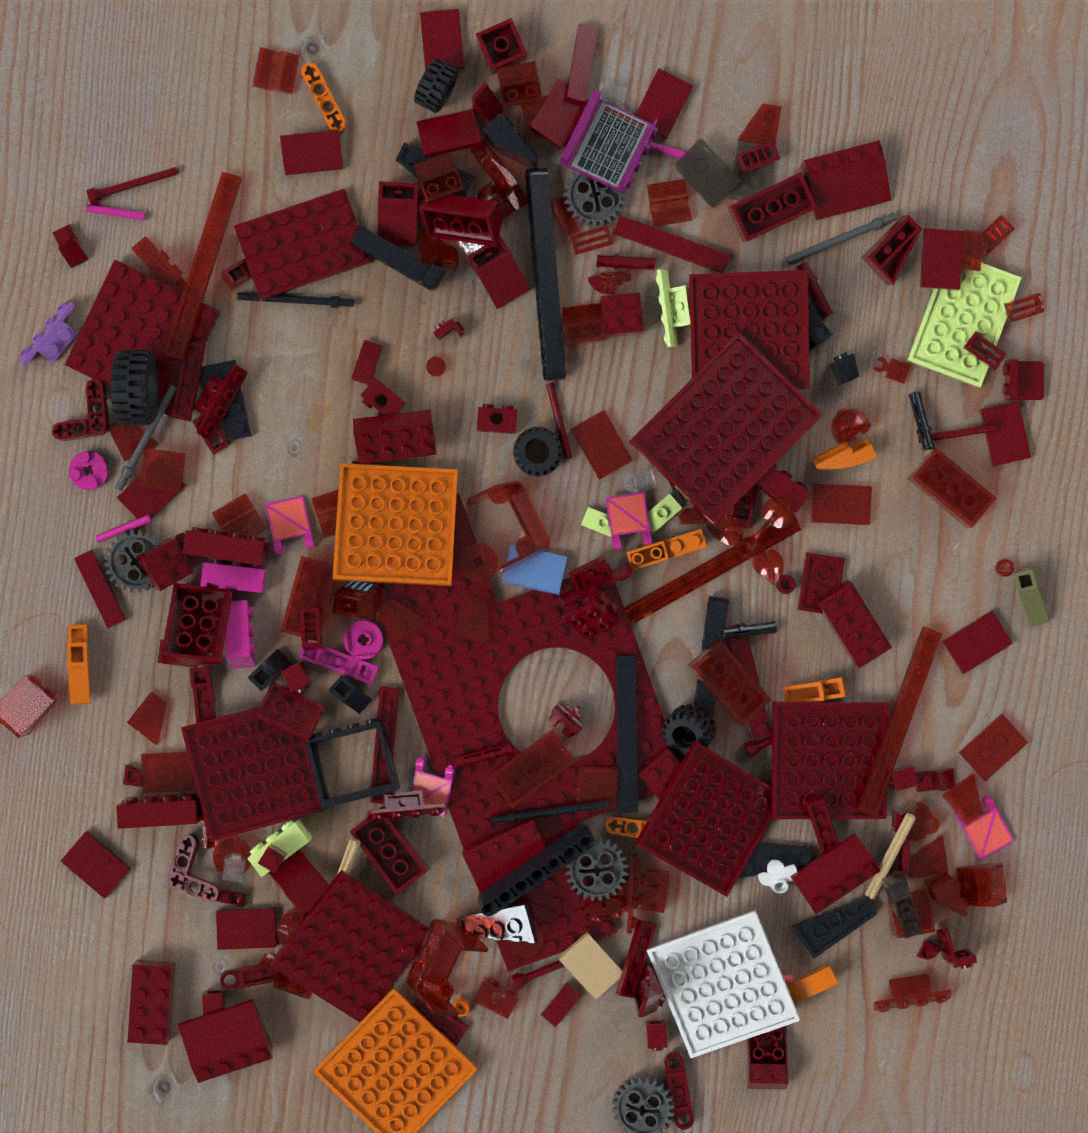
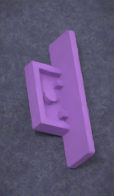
[19,300,77,366]

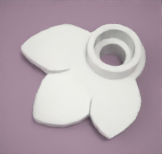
[758,860,797,893]

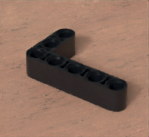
[349,225,446,291]

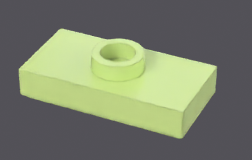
[647,494,682,534]
[581,507,611,537]

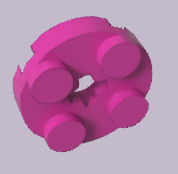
[69,451,109,490]
[344,620,383,659]

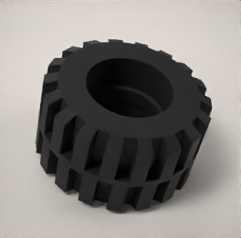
[414,58,458,114]
[513,427,562,476]
[662,704,716,757]

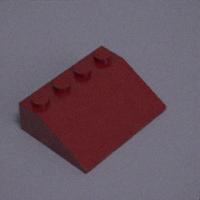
[801,140,891,221]
[161,583,233,666]
[462,818,547,892]
[178,999,273,1083]

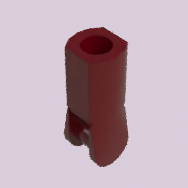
[211,889,247,907]

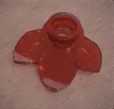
[901,802,940,841]

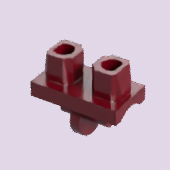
[548,702,584,738]

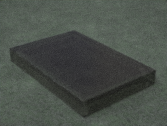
[673,138,741,208]
[729,141,777,201]

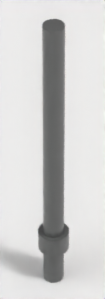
[785,213,897,264]
[115,385,177,491]

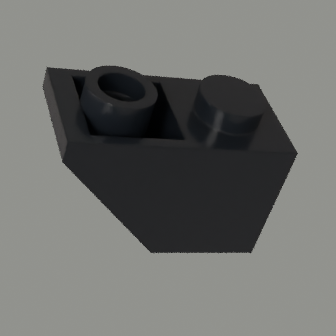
[829,352,859,386]
[248,649,291,691]
[329,674,373,714]

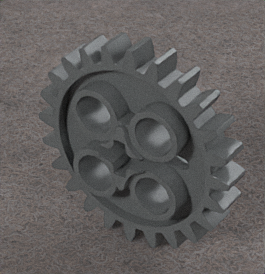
[563,171,627,227]
[104,530,161,593]
[565,837,628,901]
[612,1075,675,1133]

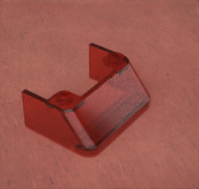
[466,481,550,573]
[407,919,489,1016]

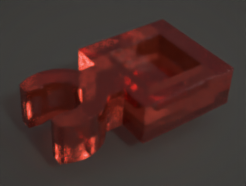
[873,357,911,384]

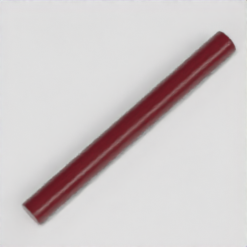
[546,382,573,460]
[918,424,997,443]

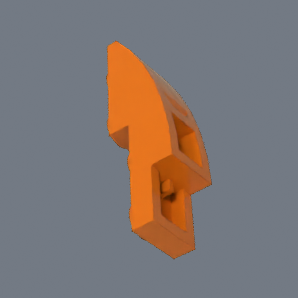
[626,528,708,571]
[67,624,91,705]

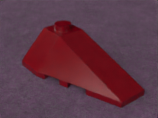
[634,963,665,1018]

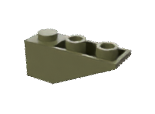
[1013,566,1050,627]

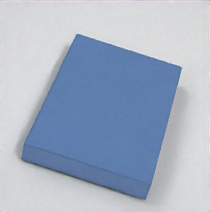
[502,544,567,595]

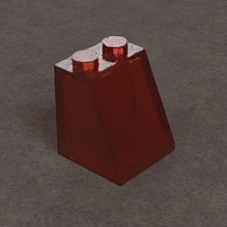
[0,674,58,738]

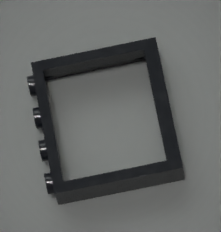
[305,718,400,809]

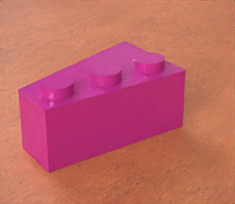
[200,559,267,593]
[225,600,256,669]

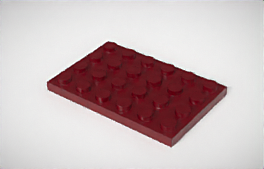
[234,188,371,301]

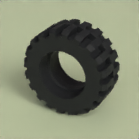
[111,350,159,426]

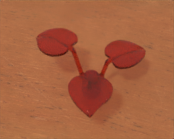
[706,497,793,585]

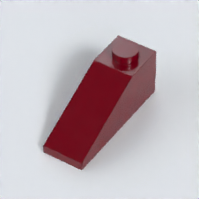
[471,82,503,124]

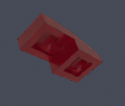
[351,340,383,385]
[540,983,581,1027]

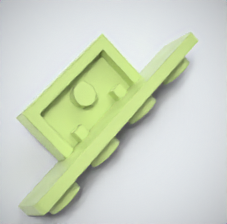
[656,269,690,348]

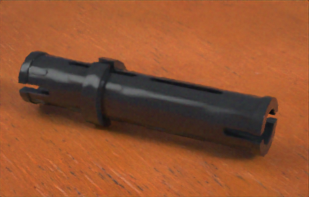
[908,391,935,451]
[719,621,777,640]

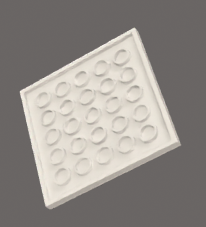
[647,910,800,1058]

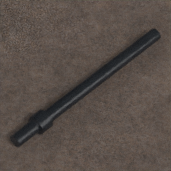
[237,292,355,308]
[492,800,609,824]

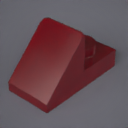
[52,224,89,269]
[915,768,955,792]

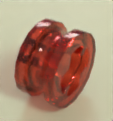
[995,559,1015,577]

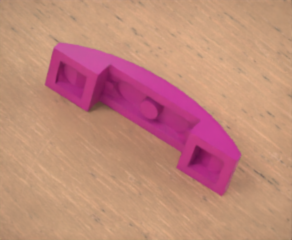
[298,640,379,685]

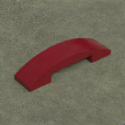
[189,667,216,723]
[891,810,910,891]

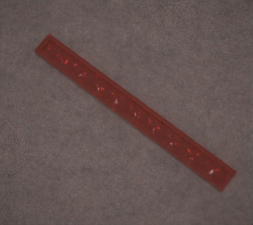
[163,172,242,362]
[623,513,801,625]
[856,626,942,817]

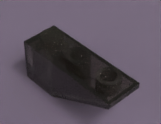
[881,872,923,939]

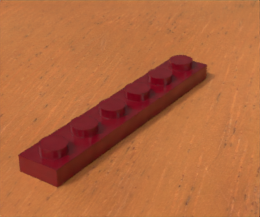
[727,622,772,740]

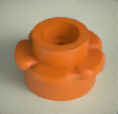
[452,998,471,1017]

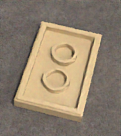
[558,932,622,999]

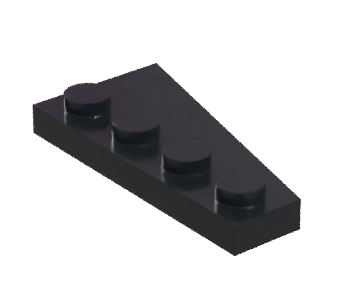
[738,842,814,878]

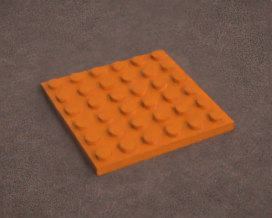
[333,463,458,586]
[312,987,478,1133]

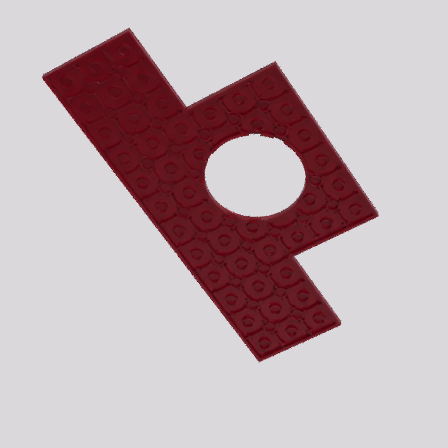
[367,493,680,972]

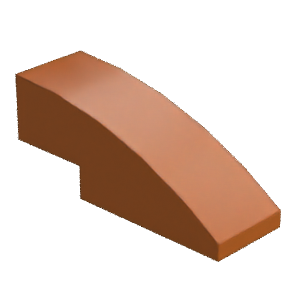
[812,438,877,469]
[783,676,847,702]
[786,963,839,1003]

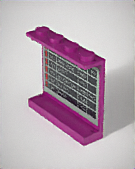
[560,89,659,194]

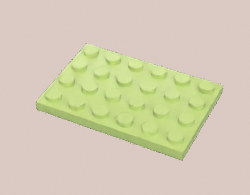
[907,255,1022,388]

